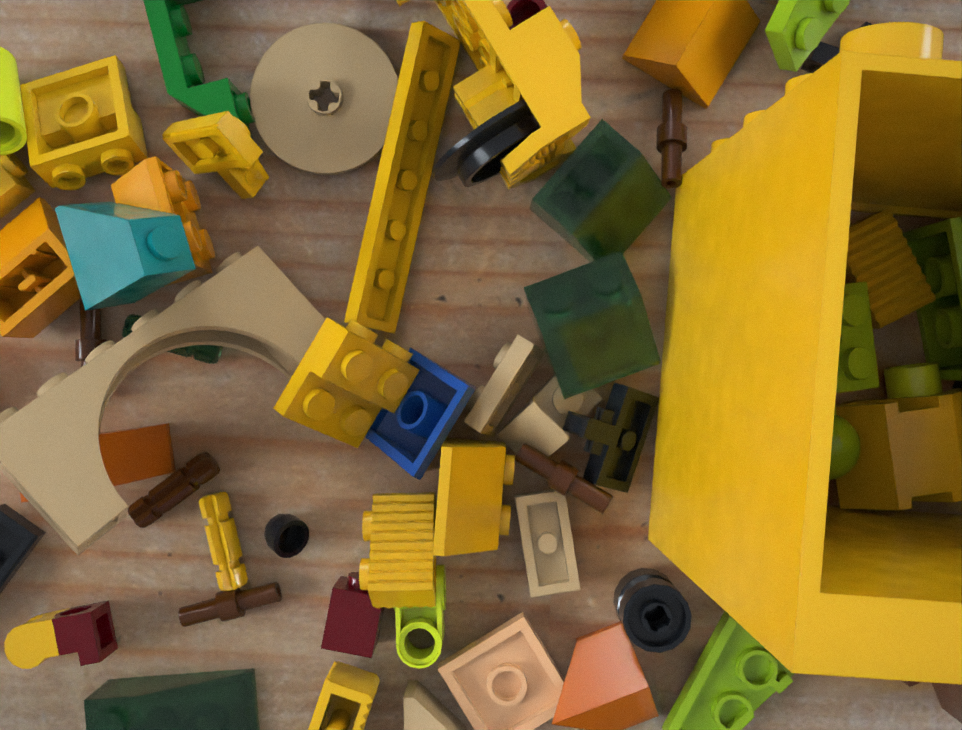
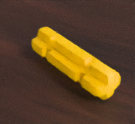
[199,492,248,591]

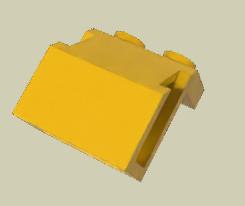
[835,388,962,510]

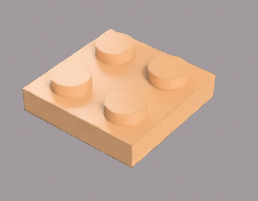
[437,612,565,730]

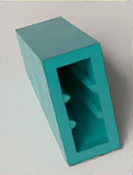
[55,202,196,311]

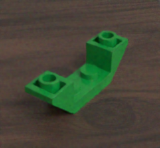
[143,0,255,139]

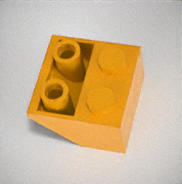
[111,156,215,287]
[0,197,81,338]

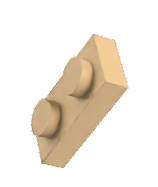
[464,334,545,437]
[514,489,581,598]

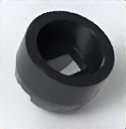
[264,514,309,558]

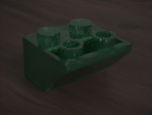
[530,119,672,275]

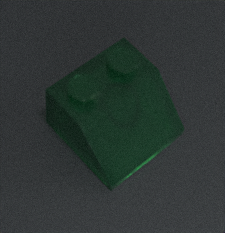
[524,251,660,399]

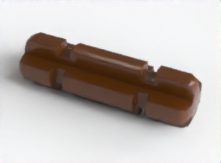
[128,452,220,528]

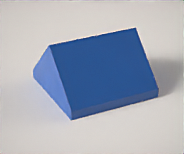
[365,348,476,480]

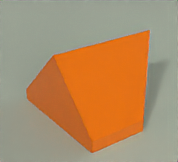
[551,622,659,730]

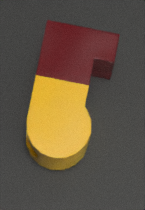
[4,600,118,669]

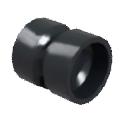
[613,568,692,653]

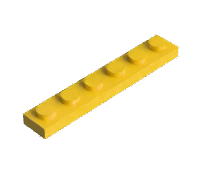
[344,21,461,334]

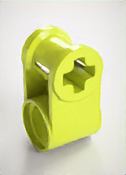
[393,565,446,669]

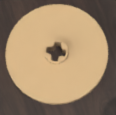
[250,23,398,175]

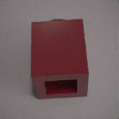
[321,572,385,658]

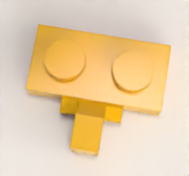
[162,111,269,199]

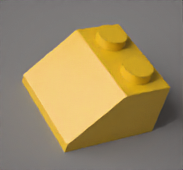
[433,437,515,556]

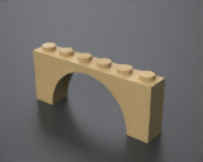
[0,246,325,556]

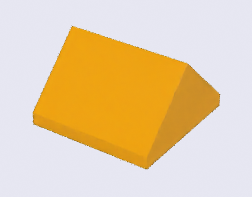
[622,0,760,109]

